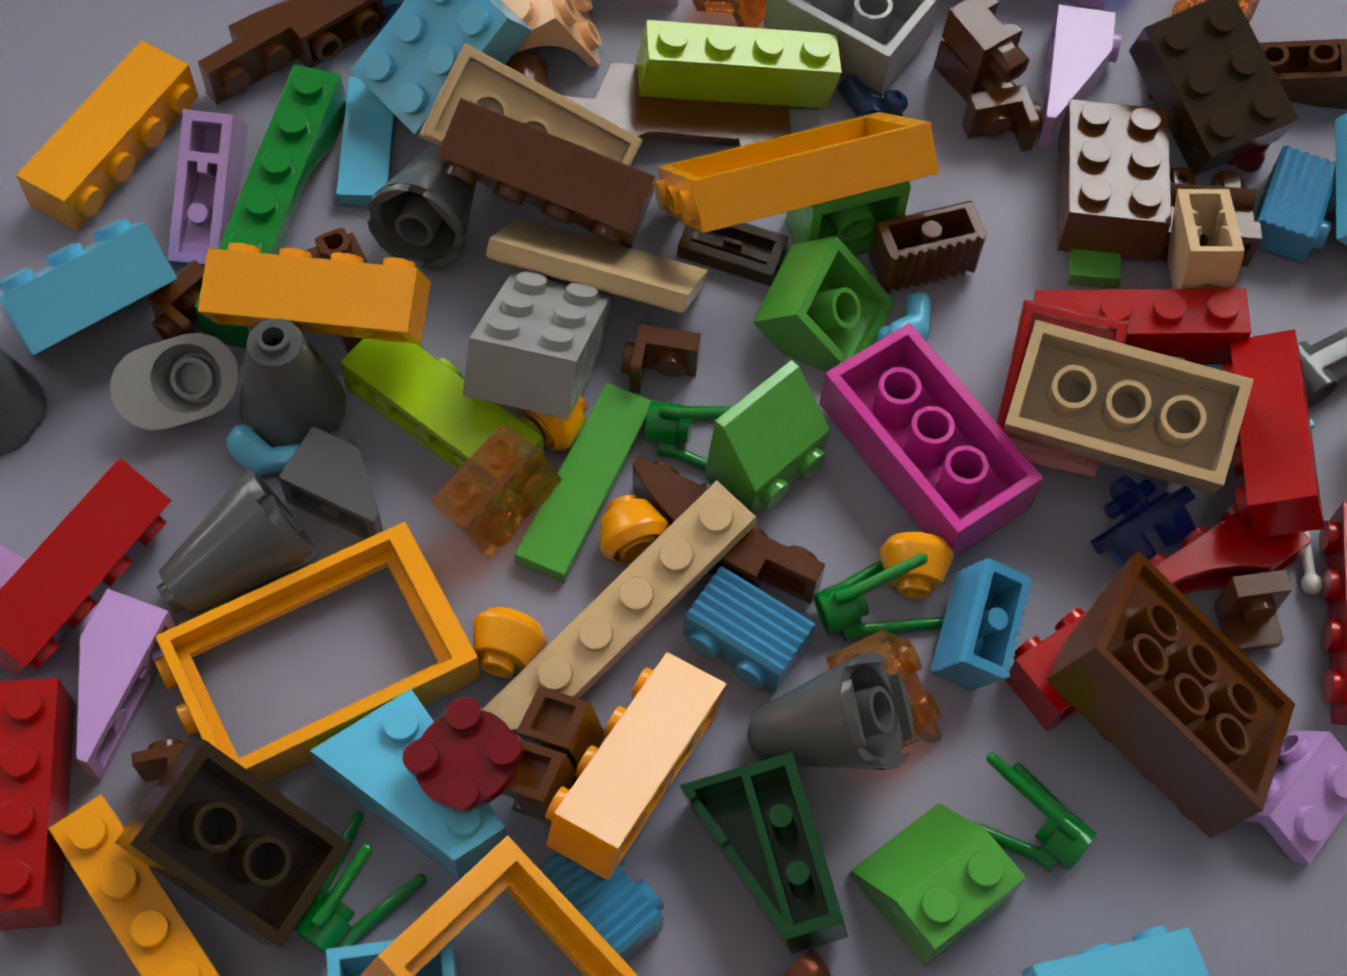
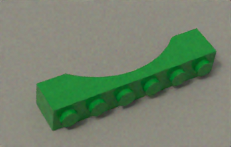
[194,64,346,349]

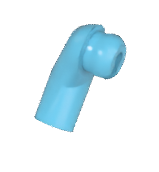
[877,292,932,342]
[226,424,299,476]

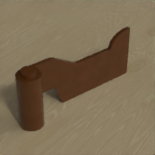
[505,54,791,147]

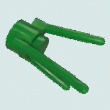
[645,400,733,471]
[814,553,945,642]
[968,753,1097,871]
[293,811,427,954]

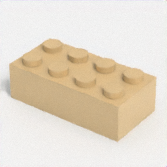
[1003,320,1254,494]

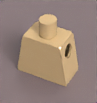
[1167,189,1245,289]

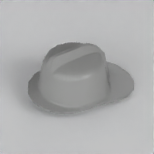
[110,333,240,431]

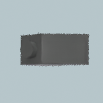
[278,426,383,539]

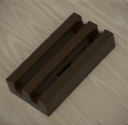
[677,223,788,287]

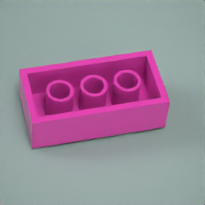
[819,322,1044,557]

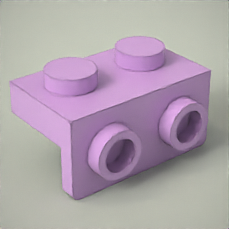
[1244,730,1347,865]

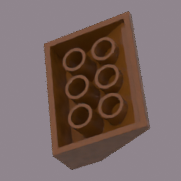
[1046,551,1295,838]

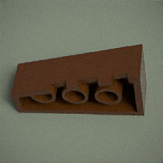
[437,98,655,248]

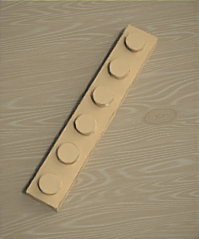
[482,480,757,739]

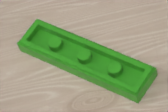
[515,383,652,583]

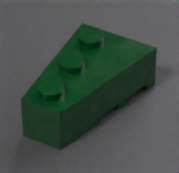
[679,751,848,954]

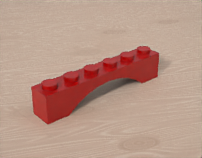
[1005,502,1312,732]

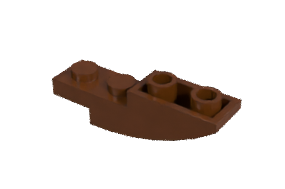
[198,0,385,105]
[1260,39,1347,110]
[632,456,826,604]

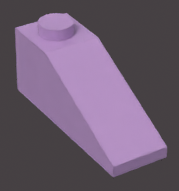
[1037,4,1121,148]
[167,109,248,265]
[76,588,176,782]

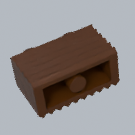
[868,201,987,293]

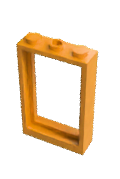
[654,112,939,233]
[154,521,481,783]
[361,835,638,976]

